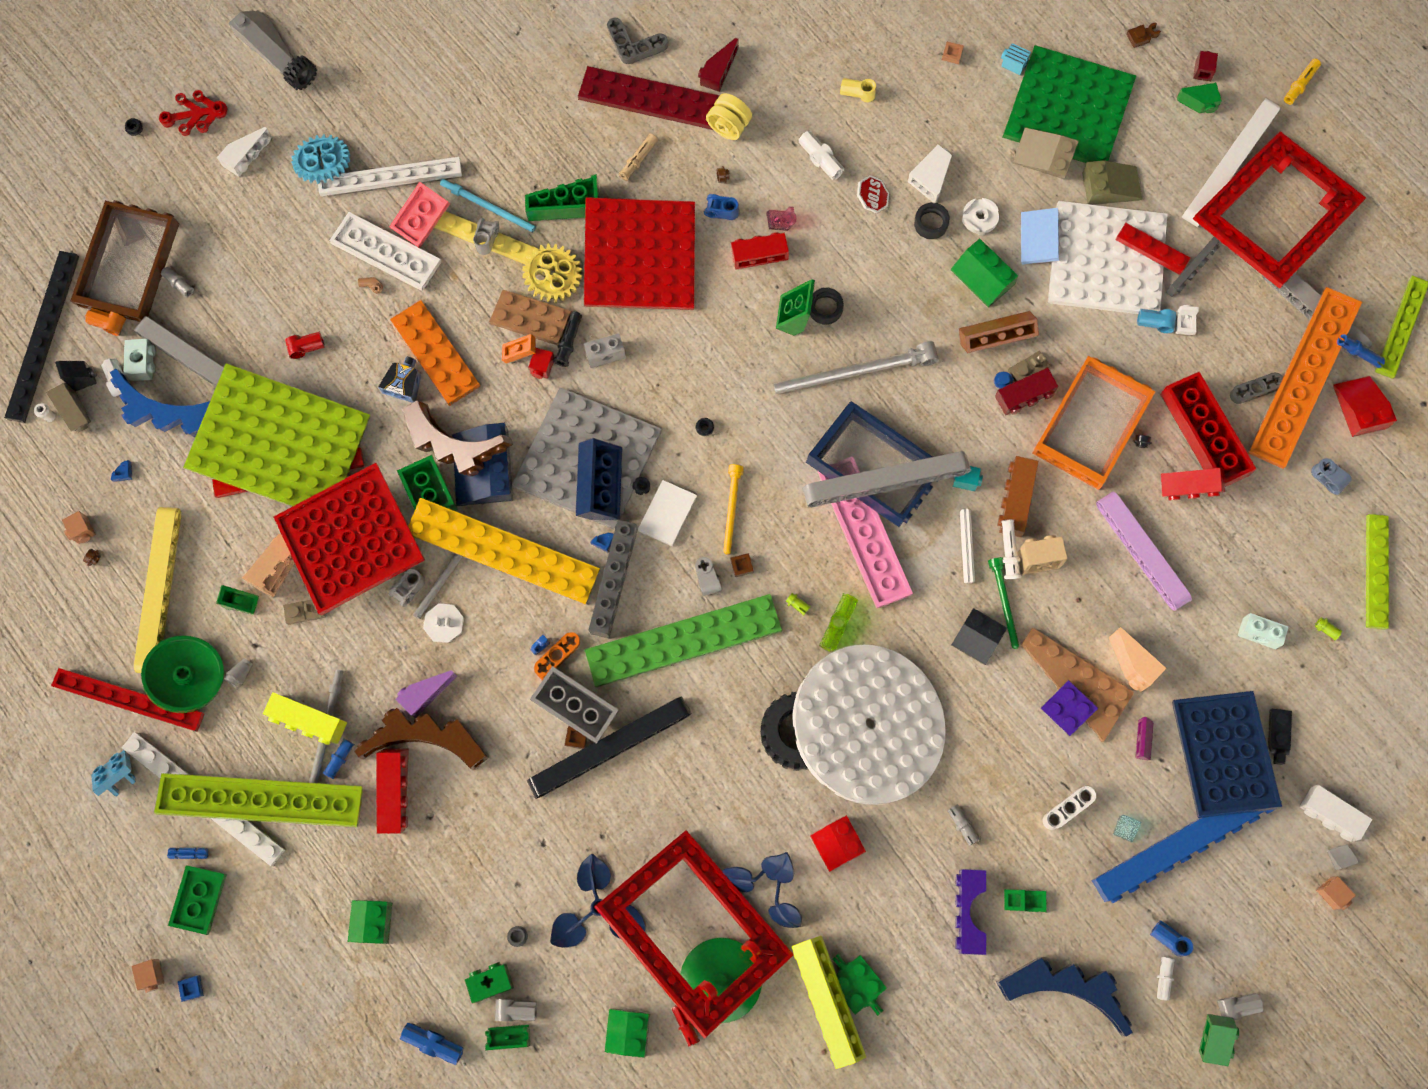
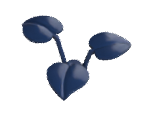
[722,852,802,928]
[550,854,645,948]

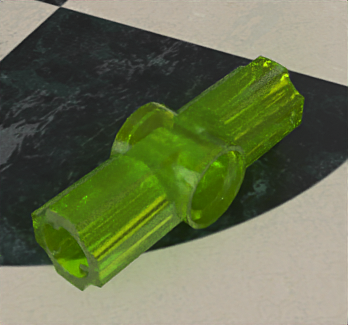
[819,593,858,652]

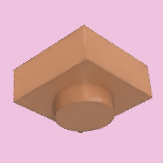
[942,41,964,64]

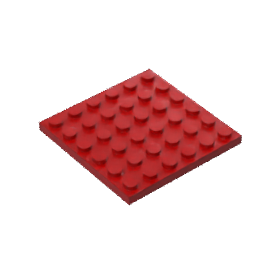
[584,198,695,310]
[273,463,425,616]

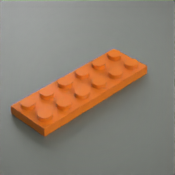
[390,300,480,406]

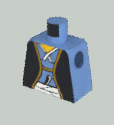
[378,356,421,403]

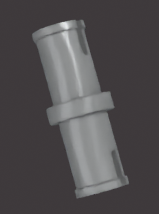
[161,267,194,297]
[947,804,980,846]

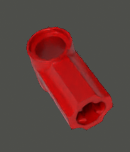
[285,331,325,359]

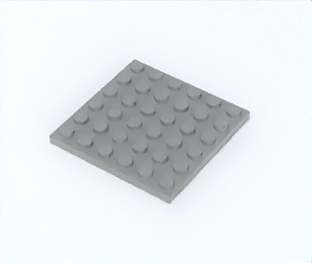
[512,387,662,530]

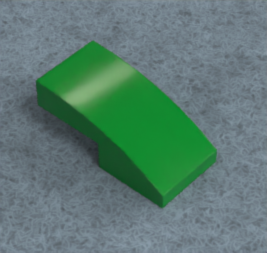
[1004,889,1047,912]

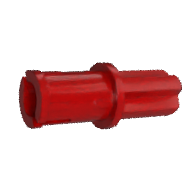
[672,1005,700,1047]

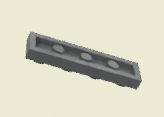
[1166,237,1220,297]

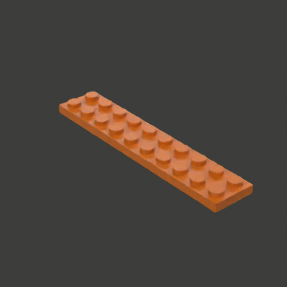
[1248,287,1362,469]

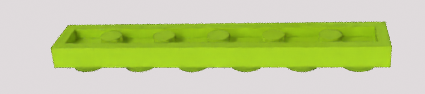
[1366,514,1389,630]

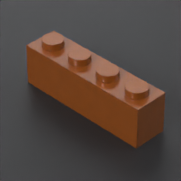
[959,311,1039,353]
[997,456,1039,537]

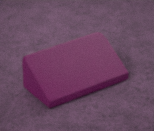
[1135,717,1154,761]

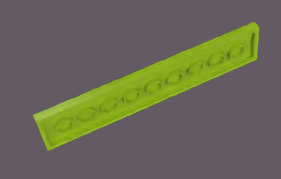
[154,773,363,827]

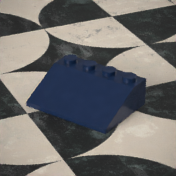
[452,422,513,506]

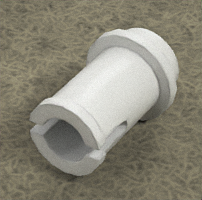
[34,403,56,422]

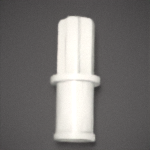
[1157,957,1175,1001]

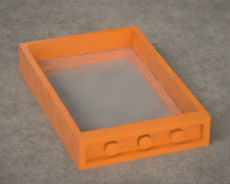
[1032,356,1156,490]

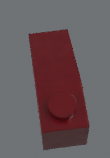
[698,38,739,92]

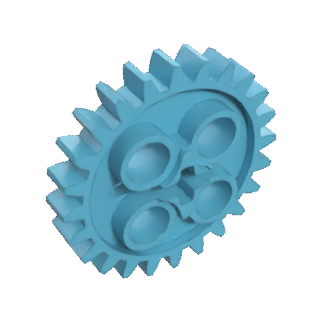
[291,134,351,184]

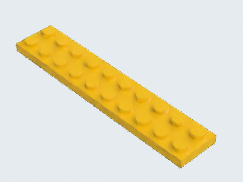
[409,498,600,605]

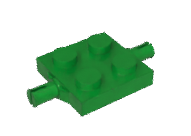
[832,953,887,1016]

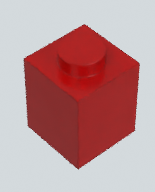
[528,347,554,379]

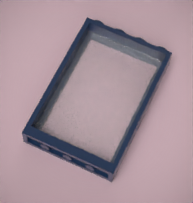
[806,401,939,527]

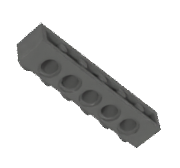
[588,520,638,639]

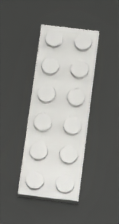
[329,212,441,291]

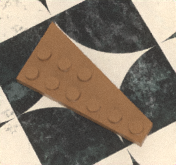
[1021,628,1134,742]

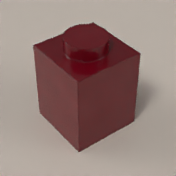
[1193,51,1218,82]

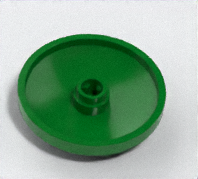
[141,636,224,713]
[680,938,762,1023]

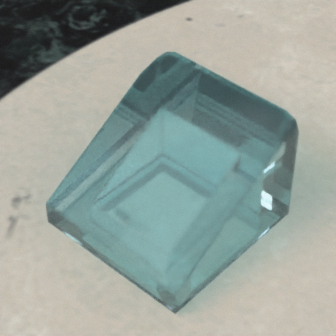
[1113,815,1142,842]

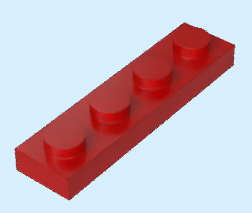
[1115,222,1190,275]

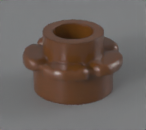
[716,166,730,184]
[83,549,101,566]

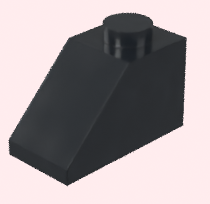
[55,361,97,391]

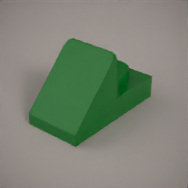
[216,585,259,615]

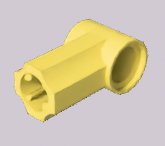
[840,78,876,102]

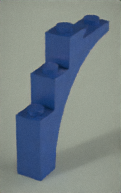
[110,369,210,437]

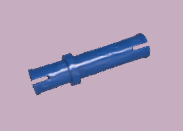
[1337,334,1385,368]

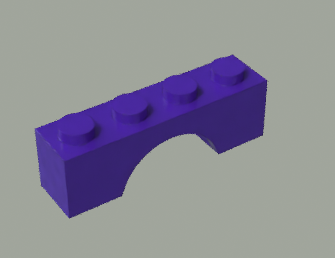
[955,869,986,955]

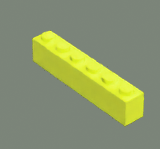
[792,935,866,1069]

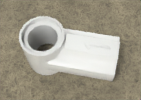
[101,358,130,397]

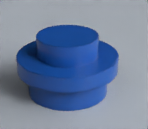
[994,371,1013,389]

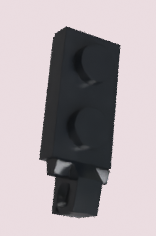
[1268,708,1292,765]

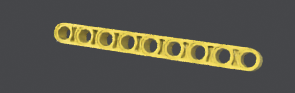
[134,507,181,673]

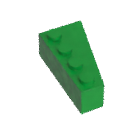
[525,174,599,221]

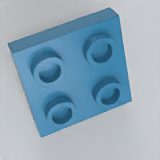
[91,750,136,797]

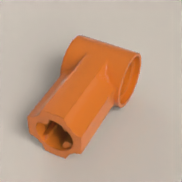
[85,308,126,336]

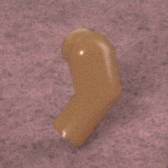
[358,277,383,294]

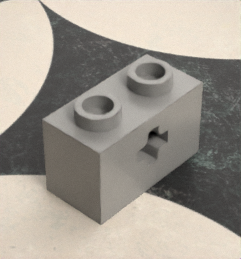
[584,333,626,368]

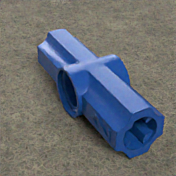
[400,1022,464,1065]

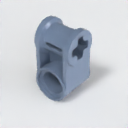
[1311,458,1352,495]

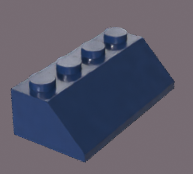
[576,438,622,520]

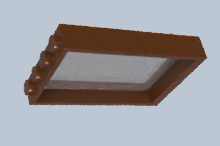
[70,200,180,322]

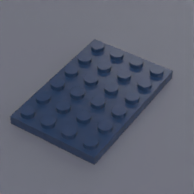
[1172,691,1282,818]

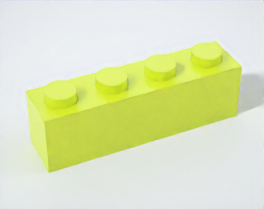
[263,692,347,745]

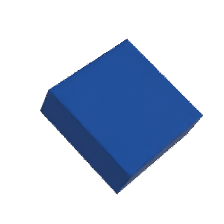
[177,975,204,1002]

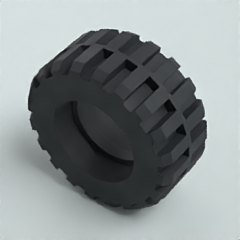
[760,692,808,771]

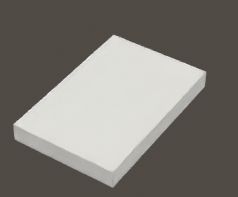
[638,480,697,547]

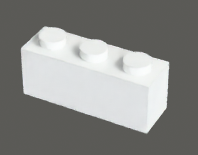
[1299,785,1372,842]

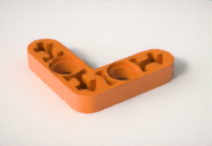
[534,632,580,680]

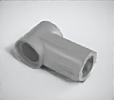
[1217,993,1263,1021]
[495,999,537,1021]

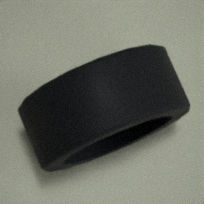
[914,202,950,239]
[810,287,844,325]

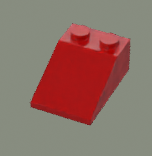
[1333,376,1397,437]

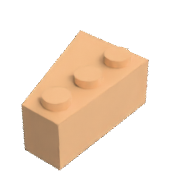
[242,534,295,597]

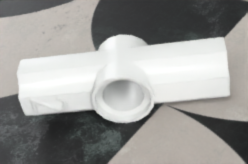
[799,131,844,180]

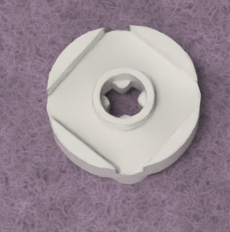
[962,198,999,236]

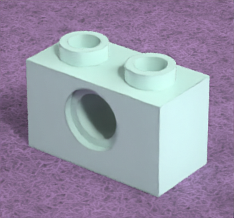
[123,339,156,381]
[1238,613,1289,650]

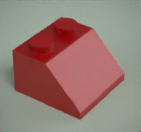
[810,815,866,872]

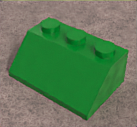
[951,238,1018,308]

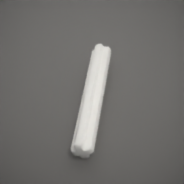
[960,509,975,584]

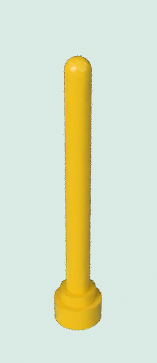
[724,464,744,555]

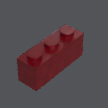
[995,367,1059,415]

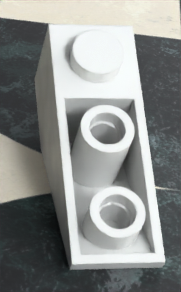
[217,127,272,177]

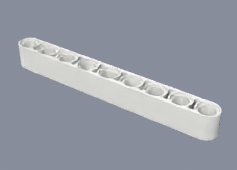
[1182,98,1281,227]

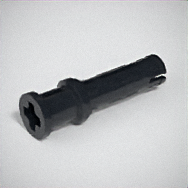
[553,311,582,367]

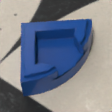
[111,460,132,482]
[590,533,614,553]
[530,634,550,655]

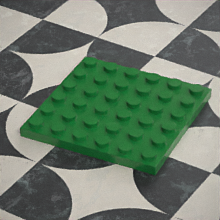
[1002,45,1136,163]

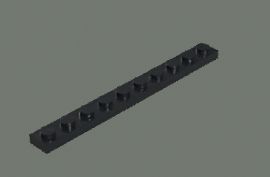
[4,251,79,423]

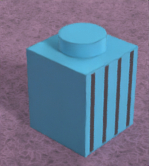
[1001,43,1031,75]

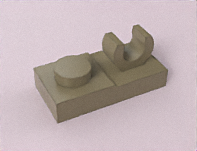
[1008,350,1050,382]
[283,600,326,625]

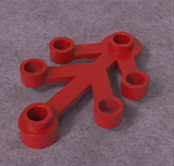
[159,90,228,136]

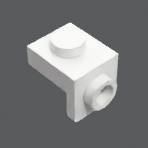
[1175,305,1199,335]

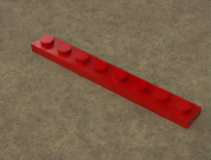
[51,668,205,732]

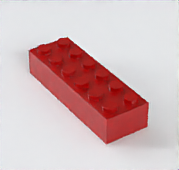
[1160,371,1256,487]

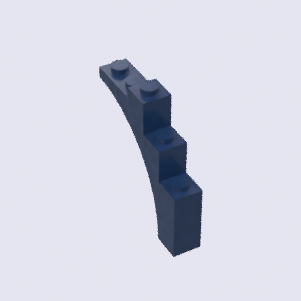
[996,957,1133,1037]

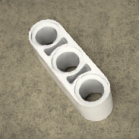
[1043,786,1096,830]

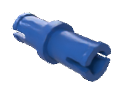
[323,738,355,779]

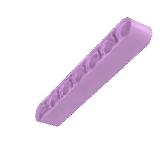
[1096,492,1192,611]

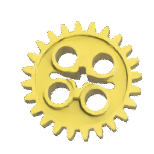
[522,243,582,303]

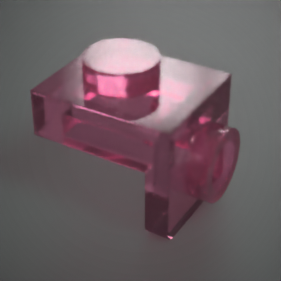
[766,206,796,231]

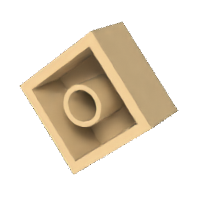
[1017,535,1067,575]

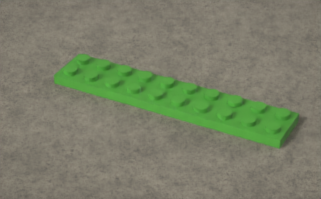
[585,594,782,687]

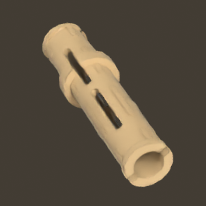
[619,134,658,181]

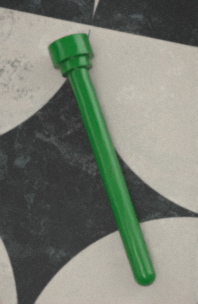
[988,557,1019,649]

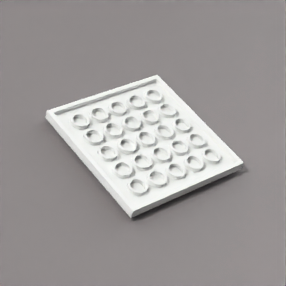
[1048,201,1167,314]

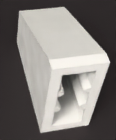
[908,145,952,203]

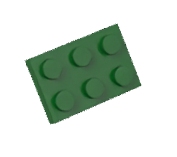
[168,865,227,935]

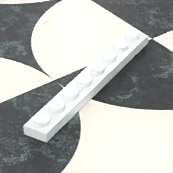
[318,157,462,196]

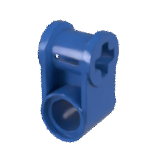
[704,194,739,220]

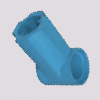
[1137,309,1176,333]

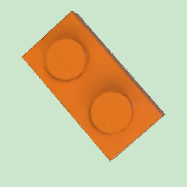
[502,334,536,364]

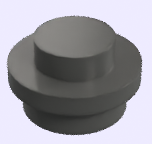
[507,926,528,947]

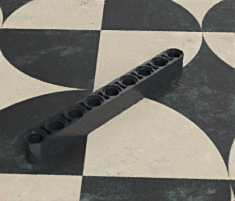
[527,696,692,799]

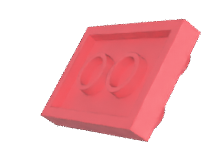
[389,182,450,248]

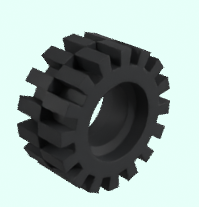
[283,55,317,90]

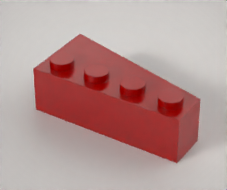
[376,748,409,834]

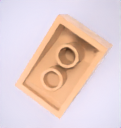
[1109,627,1166,692]

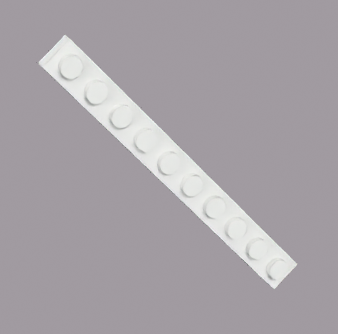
[121,732,285,866]

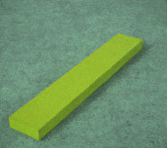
[1375,275,1428,379]

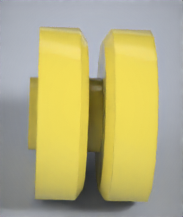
[706,94,752,140]

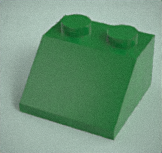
[347,900,393,944]
[604,1009,650,1058]

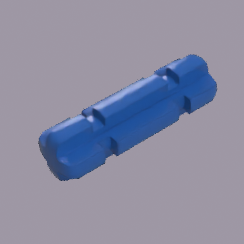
[167,848,209,859]

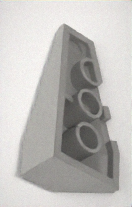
[228,10,293,74]

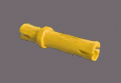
[1284,59,1321,105]

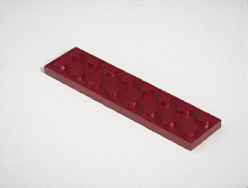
[578,66,720,130]

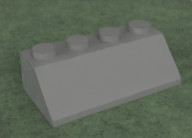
[530,666,618,744]

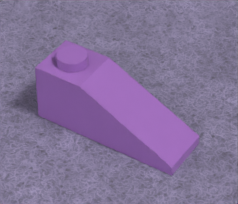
[395,670,457,718]

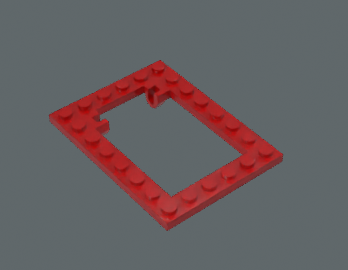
[1193,131,1366,289]
[595,830,794,1039]

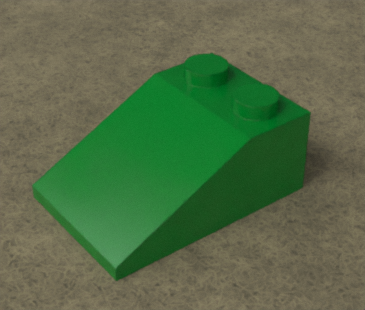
[776,279,815,336]

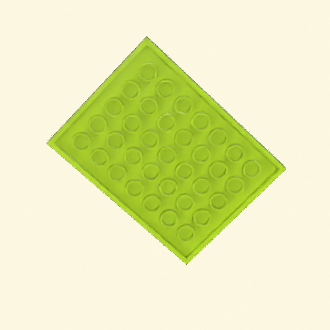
[183,363,371,506]

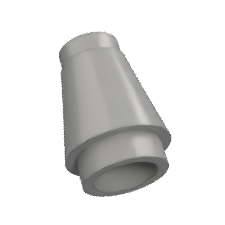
[225,658,253,688]

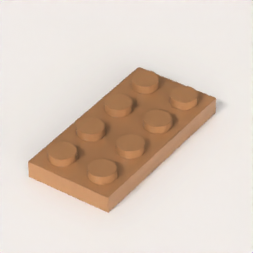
[489,290,571,346]

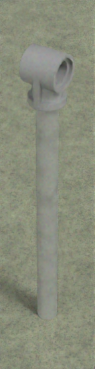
[773,341,939,394]

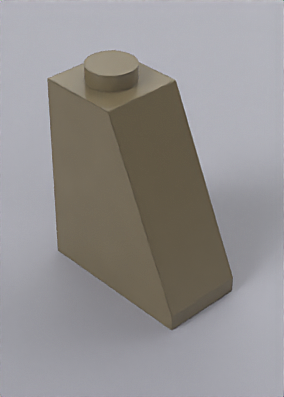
[46,383,91,433]

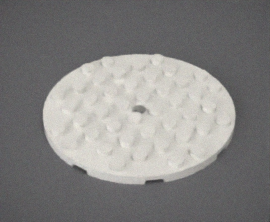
[793,645,945,805]

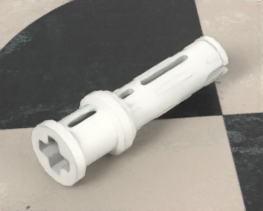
[1001,520,1022,579]

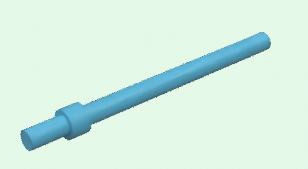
[440,179,536,233]

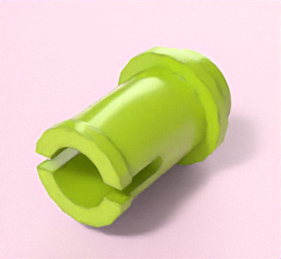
[785,592,811,616]
[1314,617,1342,641]

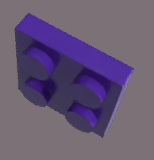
[1041,680,1098,736]

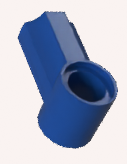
[1150,920,1193,957]

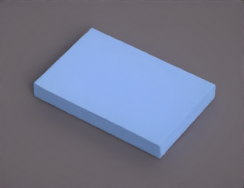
[1021,208,1059,265]

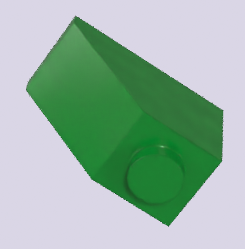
[1177,82,1222,114]

